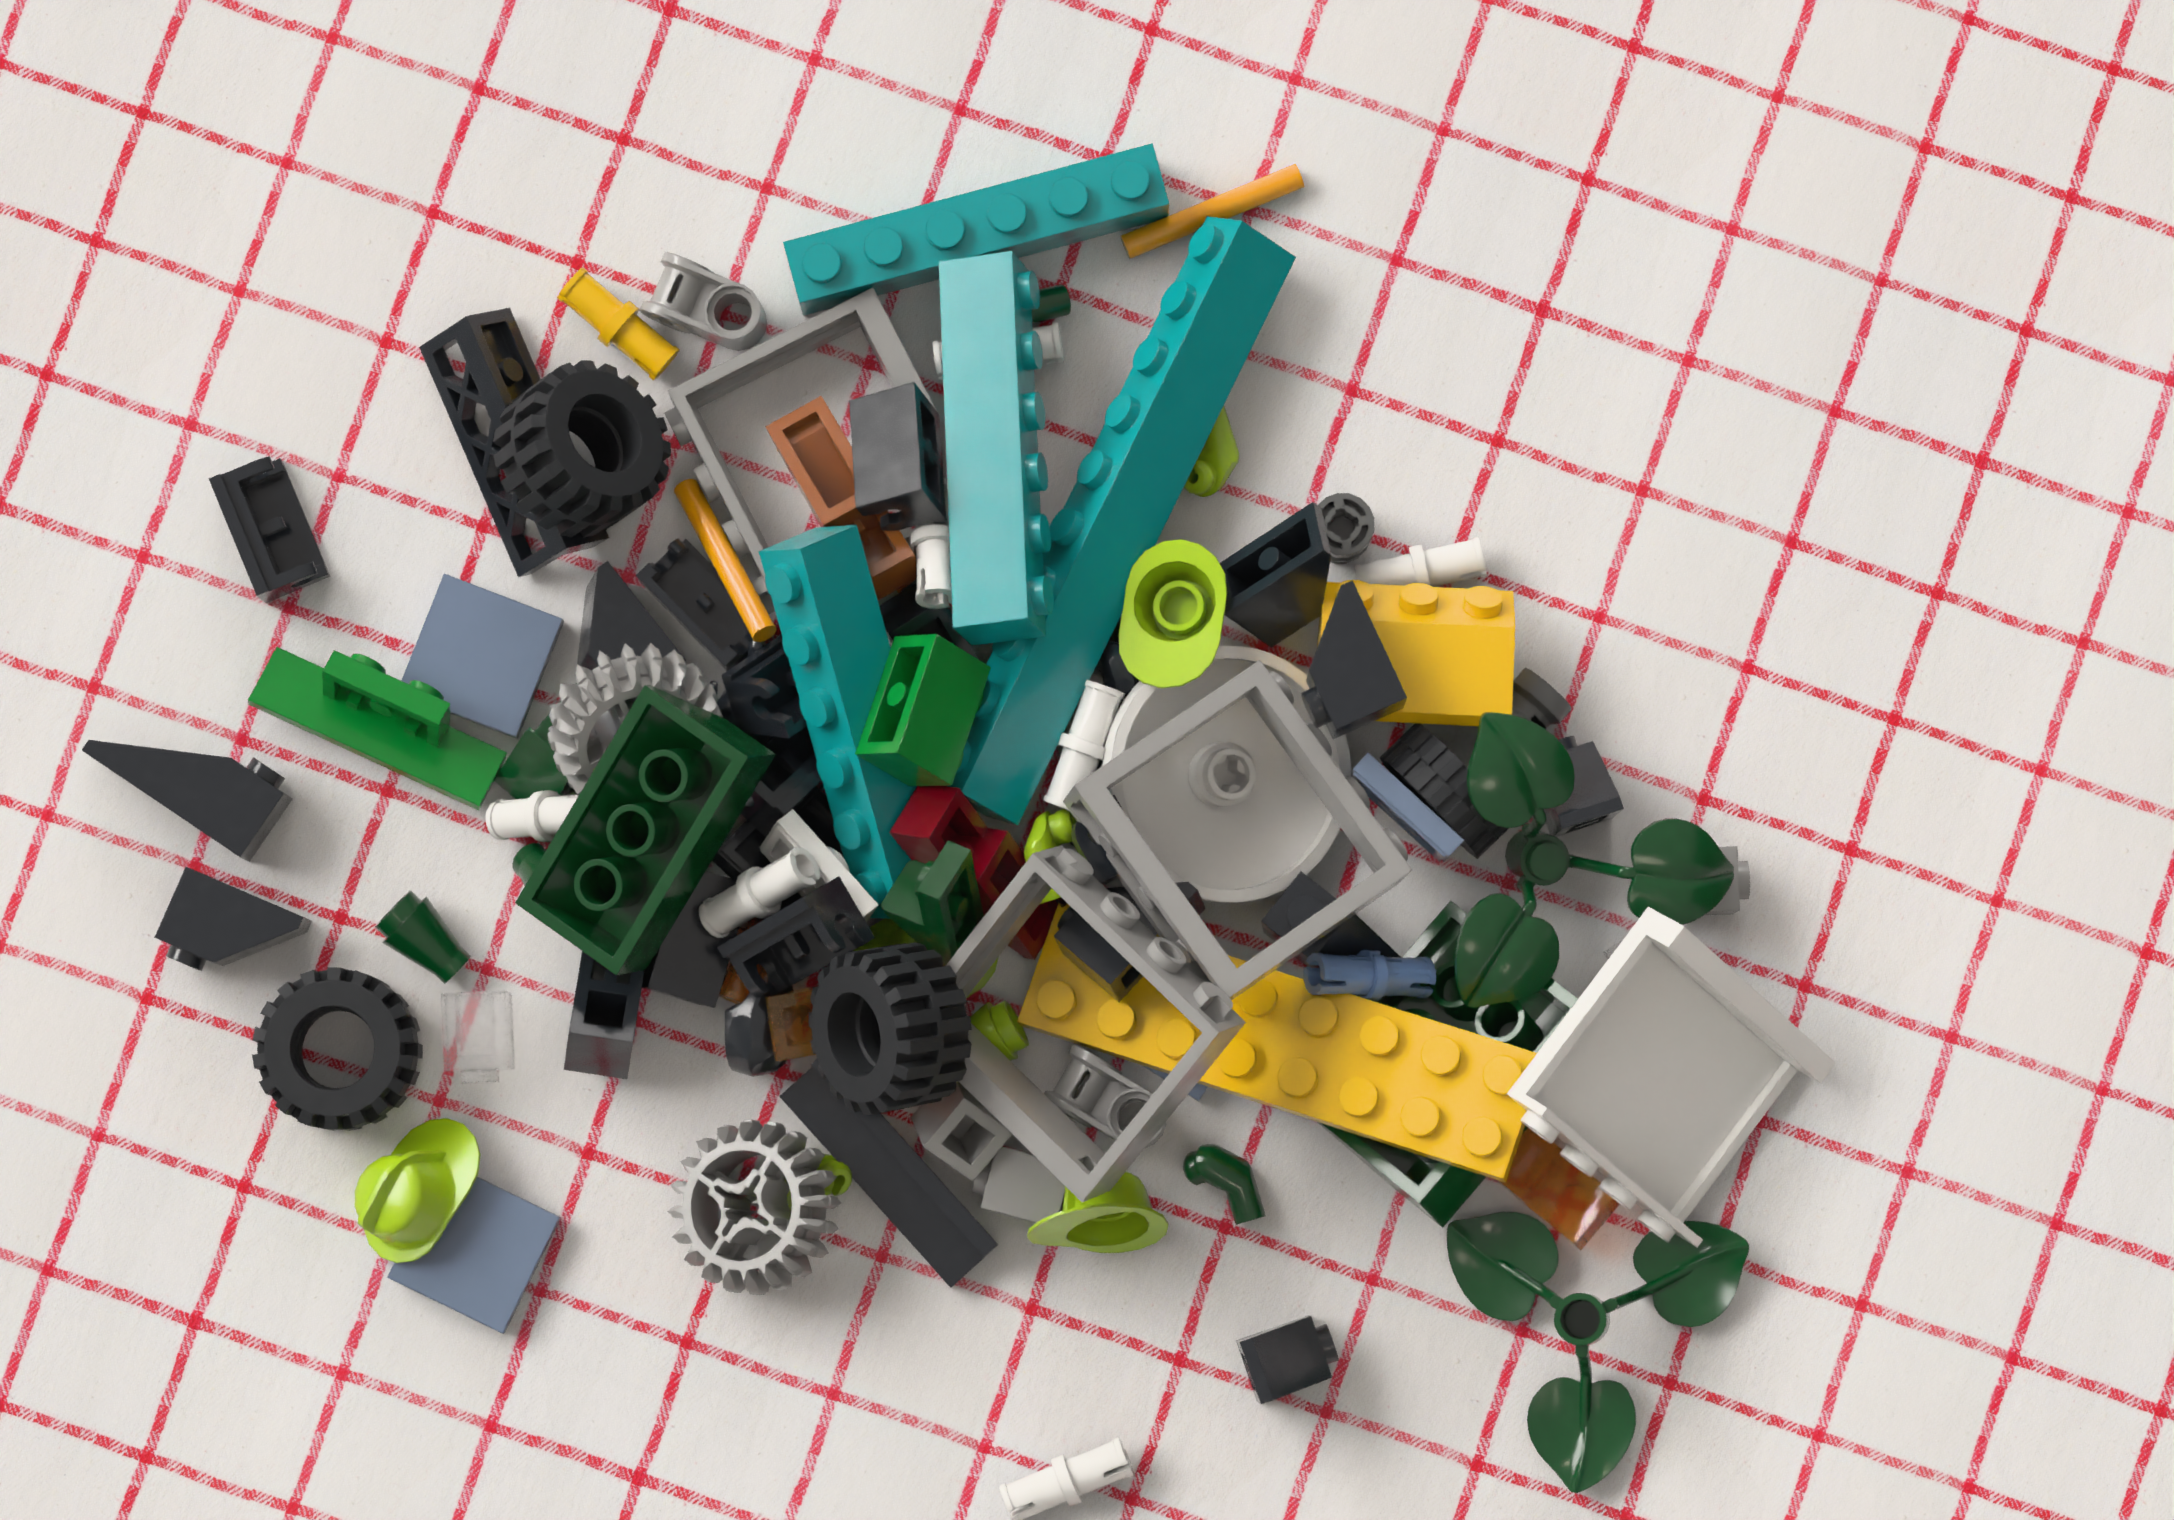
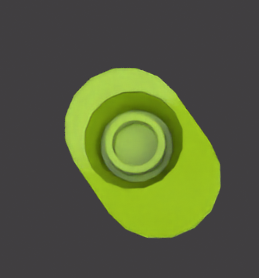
[1119,539,1227,689]
[355,1118,481,1263]
[1027,1172,1169,1253]

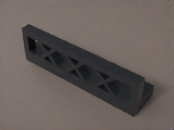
[419,308,609,577]
[779,1059,999,1288]

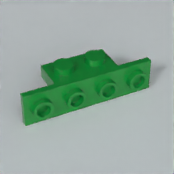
[248,647,507,811]

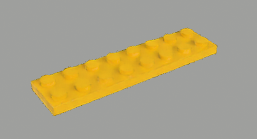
[1017,903,1537,1183]

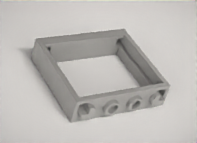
[664,288,947,614]
[1063,660,1412,1001]
[946,845,1246,1202]

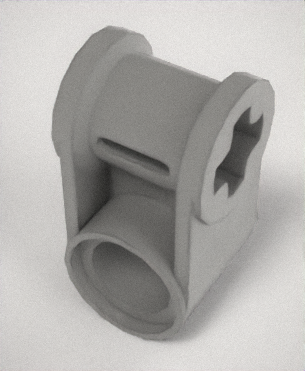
[639,252,767,351]
[1044,1044,1166,1149]

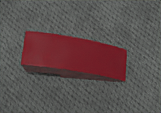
[889,786,1058,960]

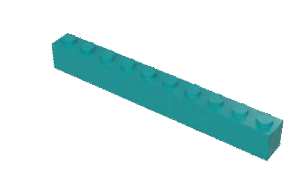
[950,216,1296,825]

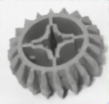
[548,643,723,793]
[667,1119,842,1295]

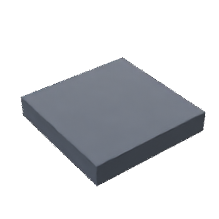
[401,574,564,739]
[1351,753,1464,862]
[387,1177,561,1334]

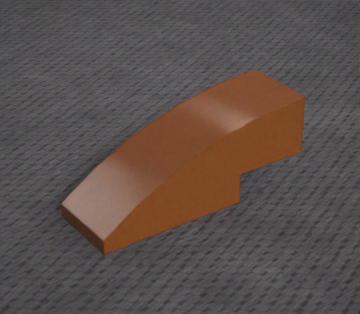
[765,396,917,600]

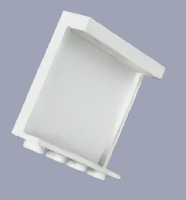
[1507,907,1836,1248]

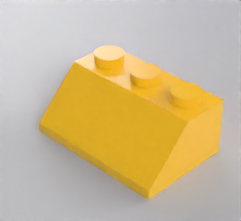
[1317,580,1515,726]

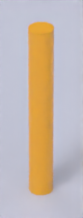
[1120,164,1305,259]
[674,479,776,642]

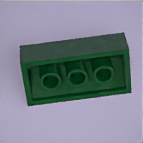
[515,685,776,975]

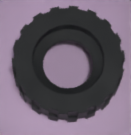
[1380,723,1509,859]

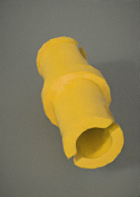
[557,267,680,381]

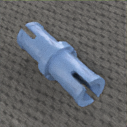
[1304,950,1436,1001]

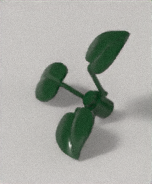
[1455,712,1734,1008]
[1447,1212,1749,1493]

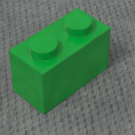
[855,634,991,786]

